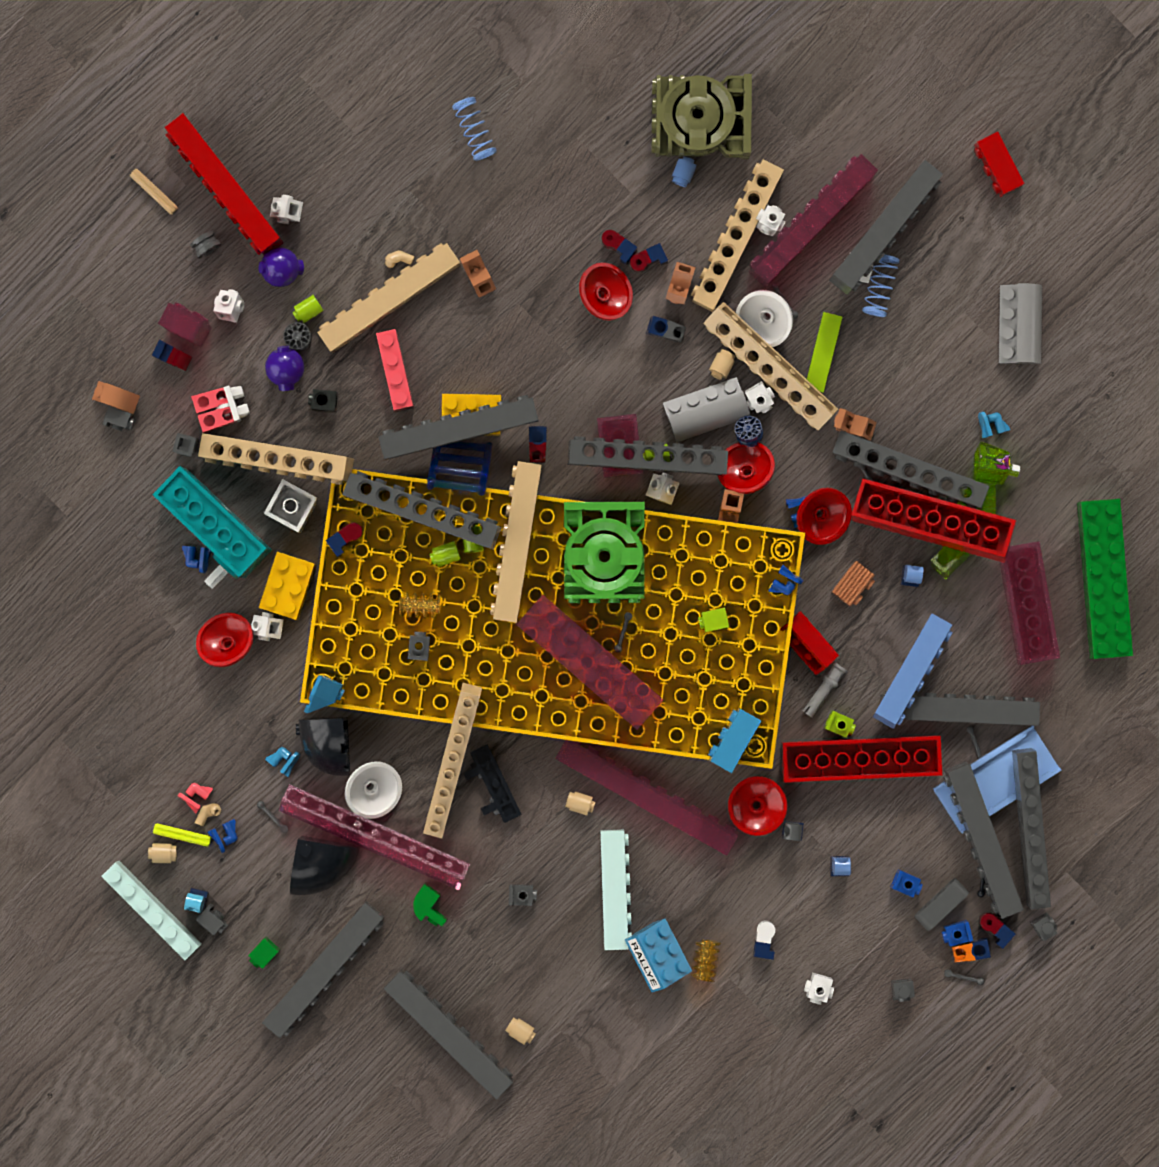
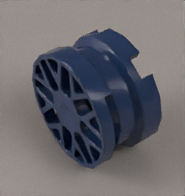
[735,416,763,447]

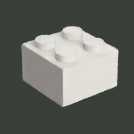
[264,479,319,533]

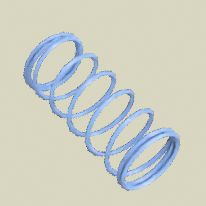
[452,97,497,161]
[862,255,900,317]

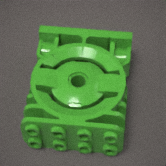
[564,502,645,603]

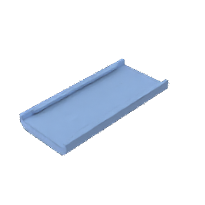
[933,725,1061,834]

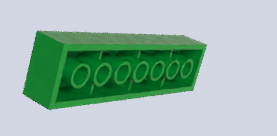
[1077,499,1133,659]

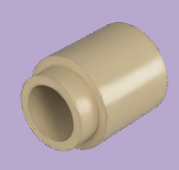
[709,349,735,380]
[565,791,595,816]
[148,843,177,863]
[505,1017,536,1045]

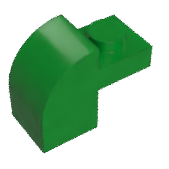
[413,883,447,927]

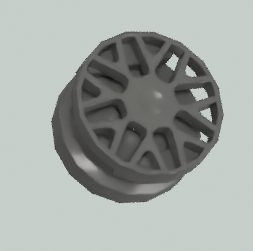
[190,230,222,259]
[283,322,312,351]

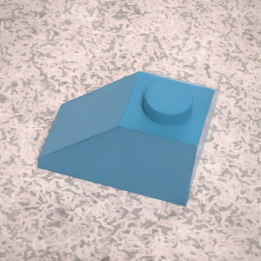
[304,675,345,713]

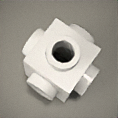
[270,195,303,224]
[756,205,786,236]
[213,289,244,323]
[745,381,775,414]
[646,472,679,505]
[251,612,284,641]
[804,972,834,1005]

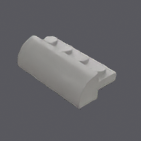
[999,283,1042,364]
[663,377,750,443]

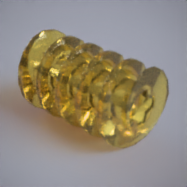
[399,592,441,619]
[691,939,721,982]

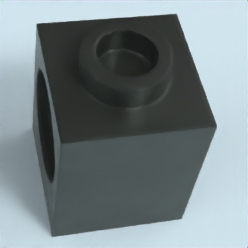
[308,389,338,412]

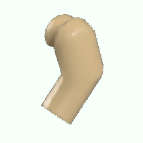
[385,250,415,268]
[195,803,221,826]

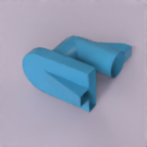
[978,412,1010,438]
[265,747,300,777]

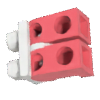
[191,386,250,434]

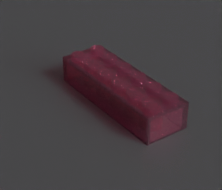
[1000,541,1060,665]

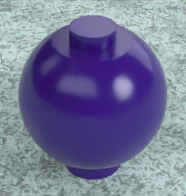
[259,248,304,287]
[265,346,304,391]

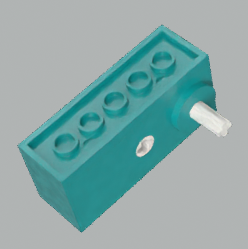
[152,466,272,589]

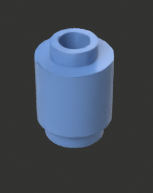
[672,156,697,187]

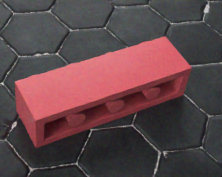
[376,329,414,412]

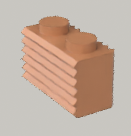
[831,561,875,607]

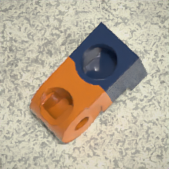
[952,938,991,962]

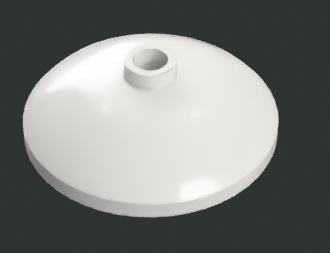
[736,290,793,347]
[345,762,402,819]

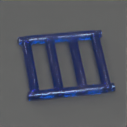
[426,441,493,496]

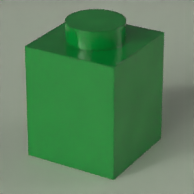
[248,936,281,969]

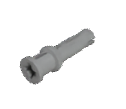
[802,662,848,718]

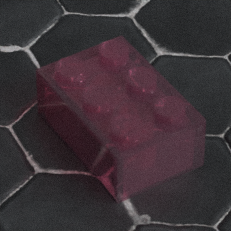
[158,302,212,347]
[597,414,643,478]

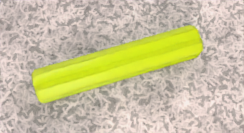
[153,823,211,847]

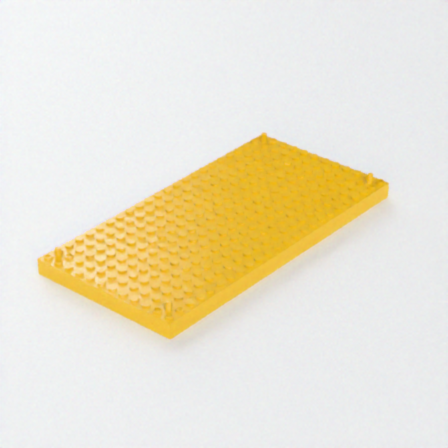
[300,469,805,769]

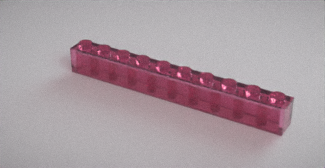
[555,740,739,856]
[279,784,470,890]

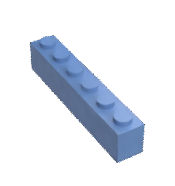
[873,614,953,729]

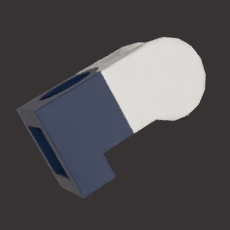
[753,921,775,960]

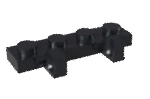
[463,744,522,823]

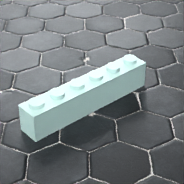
[600,829,632,950]
[101,861,202,960]

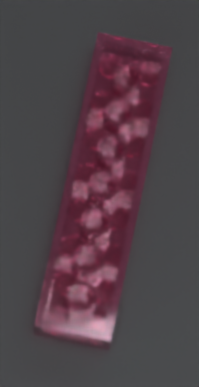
[749,154,878,288]
[516,595,663,730]

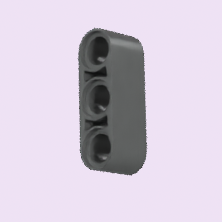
[914,878,969,931]

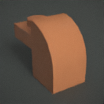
[460,250,496,298]
[665,262,696,304]
[92,381,140,414]
[834,408,877,441]
[718,489,744,523]

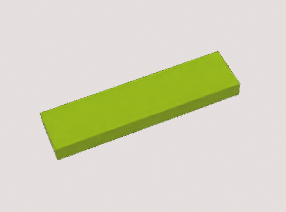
[806,312,842,393]

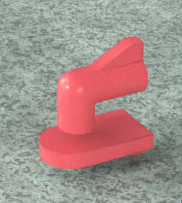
[177,783,213,814]

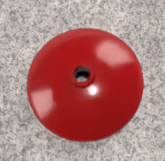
[579,263,633,321]
[717,442,775,494]
[796,488,852,545]
[196,613,254,667]
[728,776,787,836]

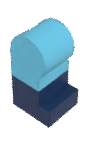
[184,888,209,913]

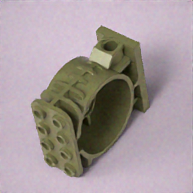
[651,74,752,159]

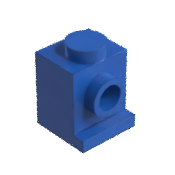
[890,869,923,898]
[941,920,973,947]

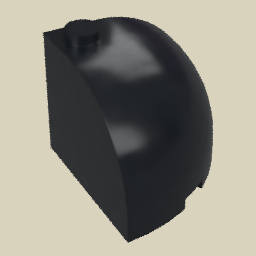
[296,717,351,776]
[290,836,360,895]

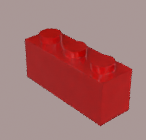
[974,131,1025,197]
[780,611,839,675]

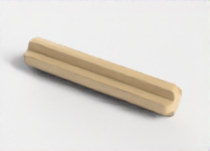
[130,169,178,215]

